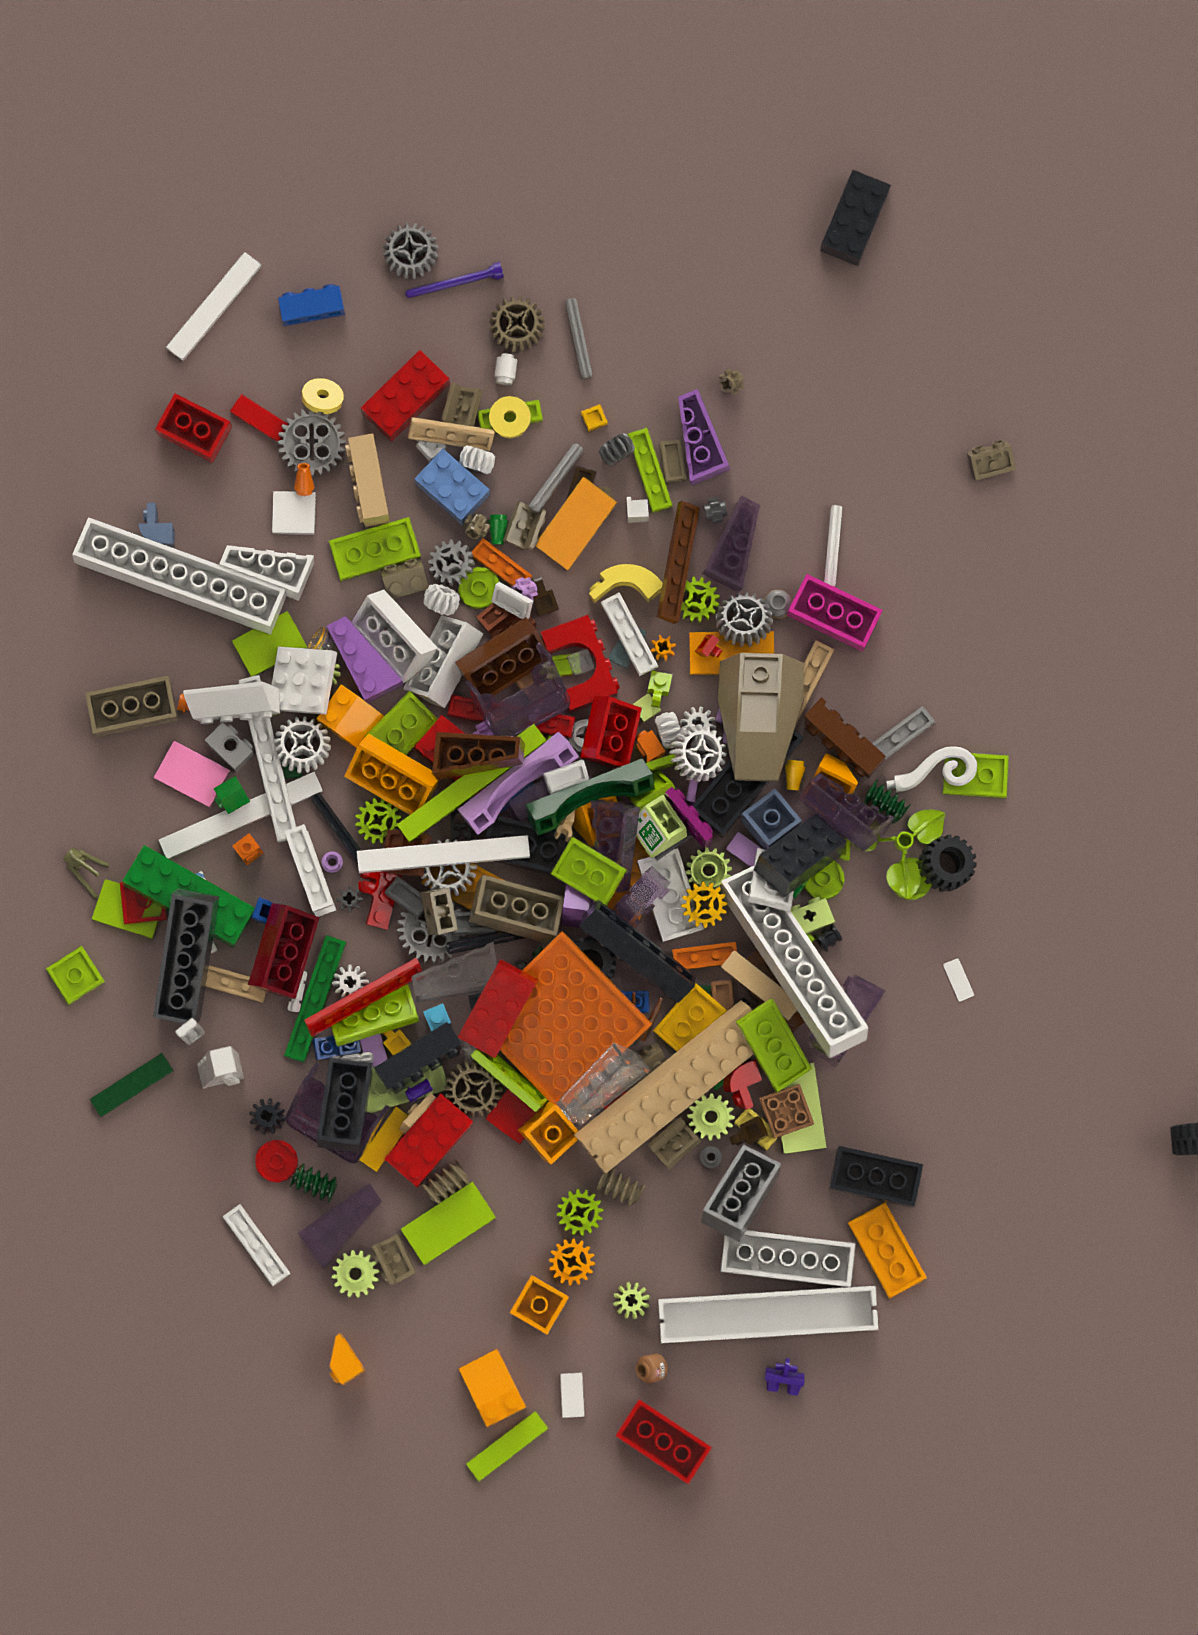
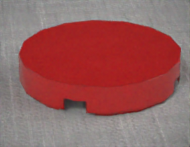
[255,1140,298,1183]

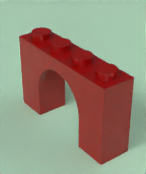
[540,615,620,714]

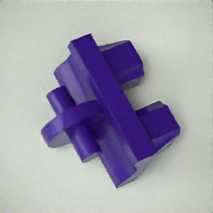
[765,1358,805,1396]

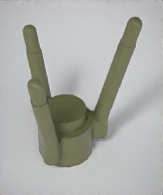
[63,847,109,898]

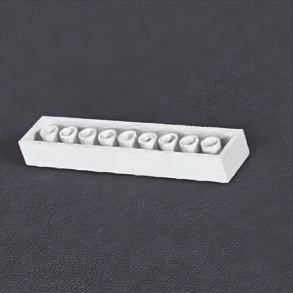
[72,517,286,635]
[721,866,868,1058]

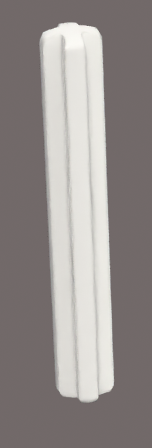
[824,505,842,587]

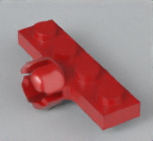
[358,871,402,930]

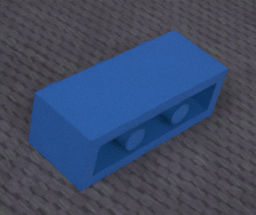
[278,284,345,327]

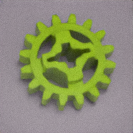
[680,577,720,623]
[355,798,401,845]
[557,1189,603,1236]

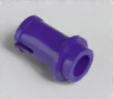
[404,1079,433,1103]

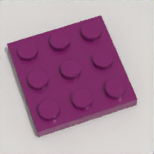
[665,787,713,850]

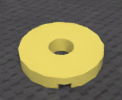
[302,379,344,414]
[489,396,531,439]

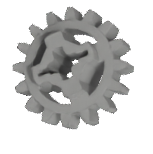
[428,539,475,586]

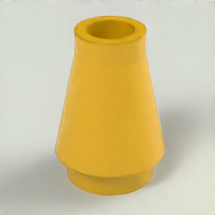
[785,760,806,791]

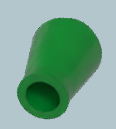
[488,514,509,545]

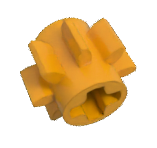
[650,635,676,662]

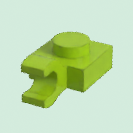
[648,671,672,708]

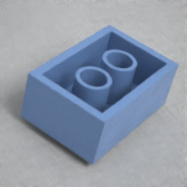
[415,448,490,525]

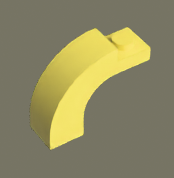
[589,564,663,604]

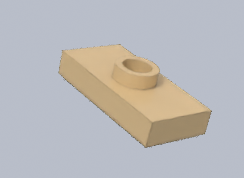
[399,1093,436,1134]

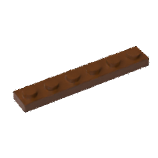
[657,500,700,624]

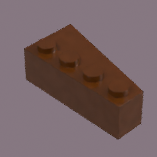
[804,697,886,779]
[432,732,525,780]

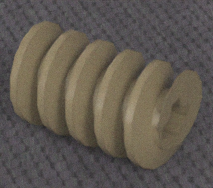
[421,1160,469,1204]
[597,1168,646,1207]

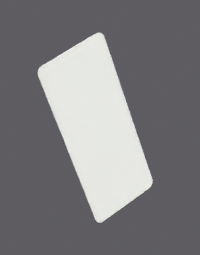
[943,958,974,1002]

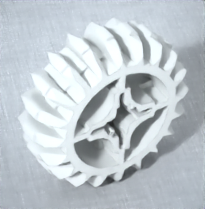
[273,716,331,773]
[669,724,727,782]
[421,839,477,896]

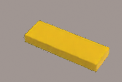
[359,1107,409,1172]

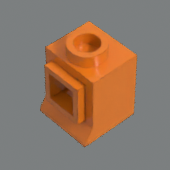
[635,730,666,762]
[232,833,264,866]

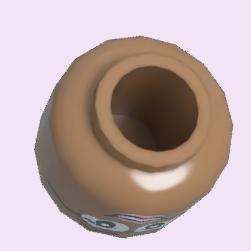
[635,1353,668,1383]

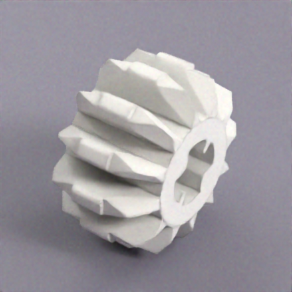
[459,446,495,474]
[423,584,460,616]
[680,707,716,741]
[655,712,681,749]
[332,965,369,999]

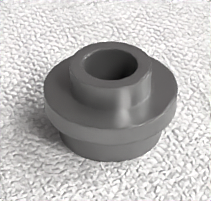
[700,1146,722,1168]

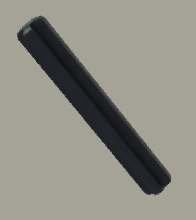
[311,793,362,864]
[446,931,525,954]

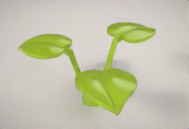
[845,809,945,899]

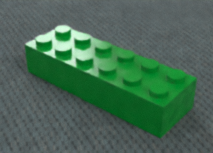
[122,845,255,948]

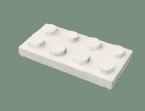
[637,848,703,943]

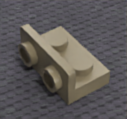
[967,440,1016,480]

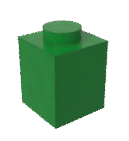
[213,776,250,814]

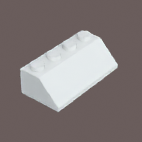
[351,590,437,683]
[403,615,483,708]
[183,682,280,725]

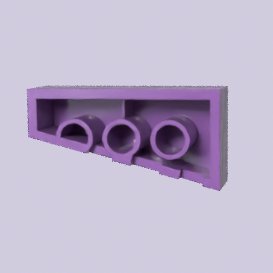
[678,389,731,486]
[327,616,404,703]

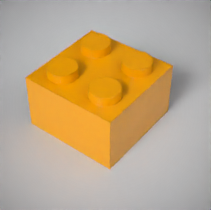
[518,1101,578,1164]
[510,1275,569,1335]

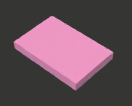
[154,741,230,808]

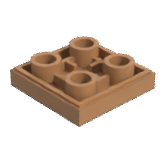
[759,1084,814,1139]

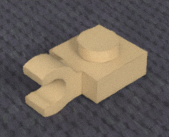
[554,810,575,842]

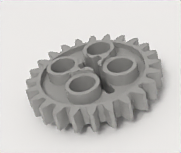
[278,409,346,477]
[397,902,466,964]

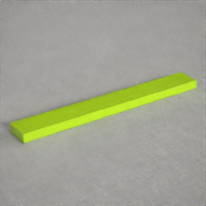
[397,724,547,843]

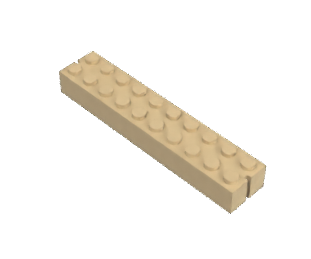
[574,1001,753,1174]

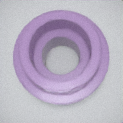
[321,852,343,873]

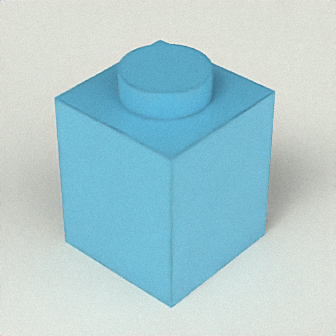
[423,1004,452,1032]

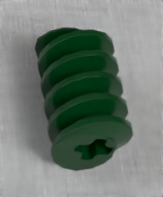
[864,780,911,824]
[290,1163,338,1204]

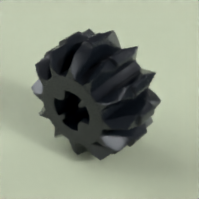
[249,1098,286,1135]

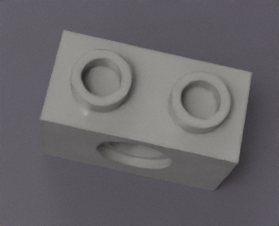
[205,722,254,773]

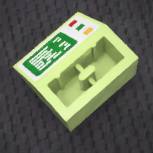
[628,795,687,859]

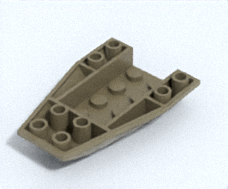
[718,653,805,782]

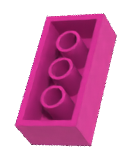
[787,574,883,652]

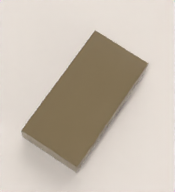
[660,439,687,484]

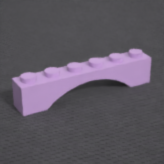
[458,732,579,835]

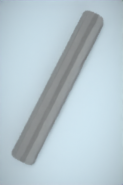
[566,298,592,379]
[529,443,583,513]

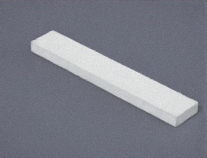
[166,252,262,361]

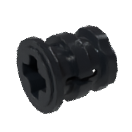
[814,924,843,952]

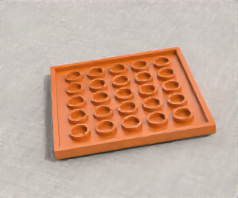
[500,931,652,1111]

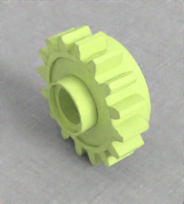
[686,847,732,894]
[687,1093,735,1141]
[332,1250,379,1298]

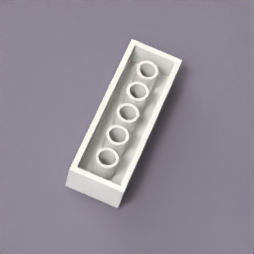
[720,1230,855,1288]

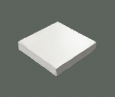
[272,491,316,535]

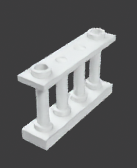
[284,824,336,917]

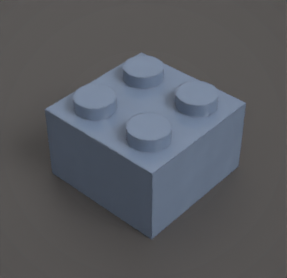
[741,789,802,850]

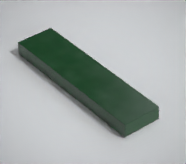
[89,1053,174,1118]

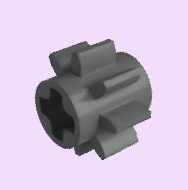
[704,497,727,524]
[336,886,363,913]

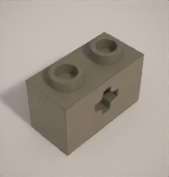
[420,888,458,935]

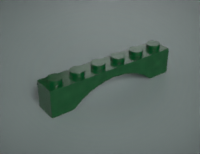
[525,759,655,835]

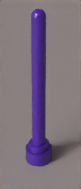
[405,262,504,298]

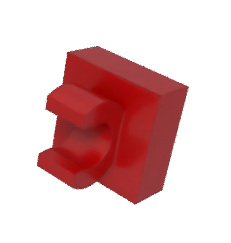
[695,634,722,658]

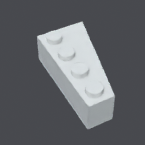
[219,545,314,601]
[197,1046,244,1089]

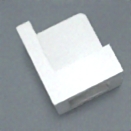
[627,497,649,523]

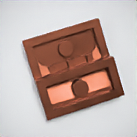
[476,603,537,638]
[381,830,432,877]

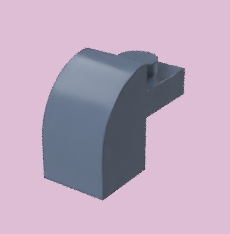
[139,503,175,548]

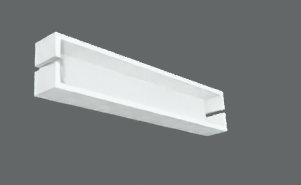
[658,1286,878,1343]

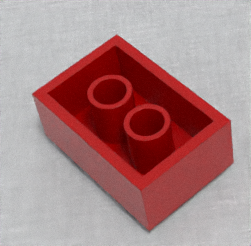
[155,393,232,463]
[580,696,642,769]

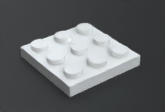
[271,647,337,715]

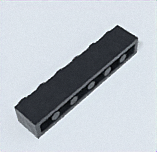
[579,900,697,1003]

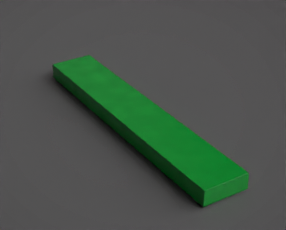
[284,935,347,1063]

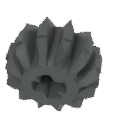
[599,433,635,466]

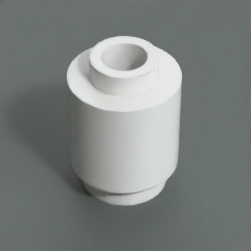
[494,353,517,385]

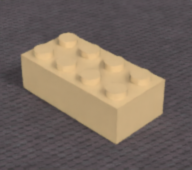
[345,434,390,528]

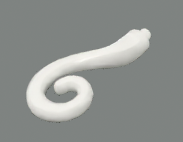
[886,746,977,792]

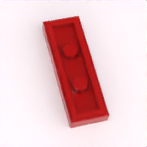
[230,394,289,443]

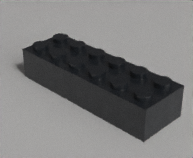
[692,730,804,838]
[153,889,220,1024]

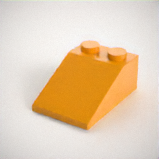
[317,685,384,749]
[459,1349,526,1427]

